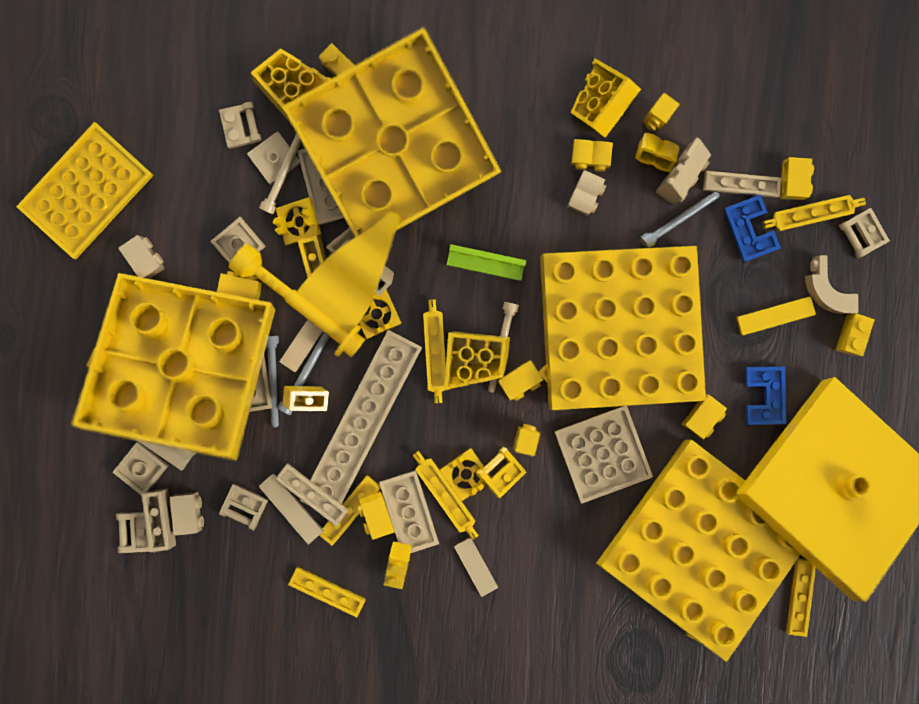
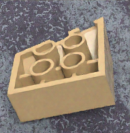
[655,137,711,205]

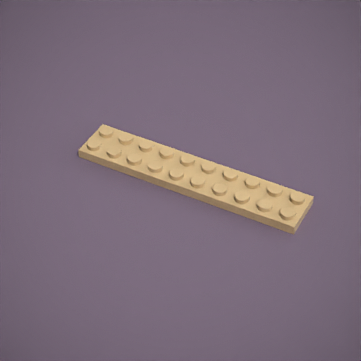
[300,330,422,505]

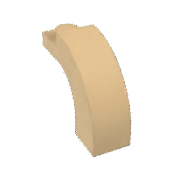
[805,255,858,314]

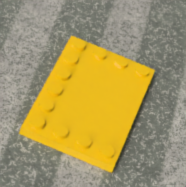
[16,122,153,259]

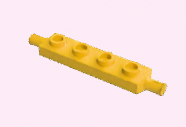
[762,195,866,232]
[423,300,446,403]
[412,451,479,540]

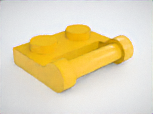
[475,447,527,498]

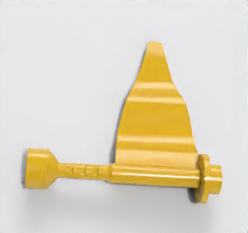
[229,211,400,358]

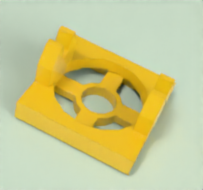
[273,197,321,245]
[359,289,402,339]
[440,448,492,501]

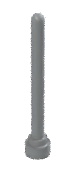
[639,192,719,249]
[277,332,330,415]
[266,336,279,428]

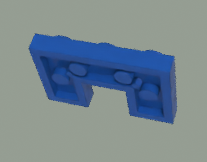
[723,195,781,262]
[745,367,786,425]

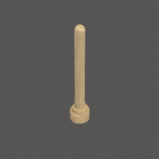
[259,133,302,214]
[488,302,519,393]

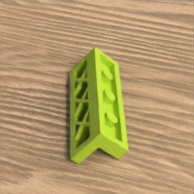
[447,244,526,281]

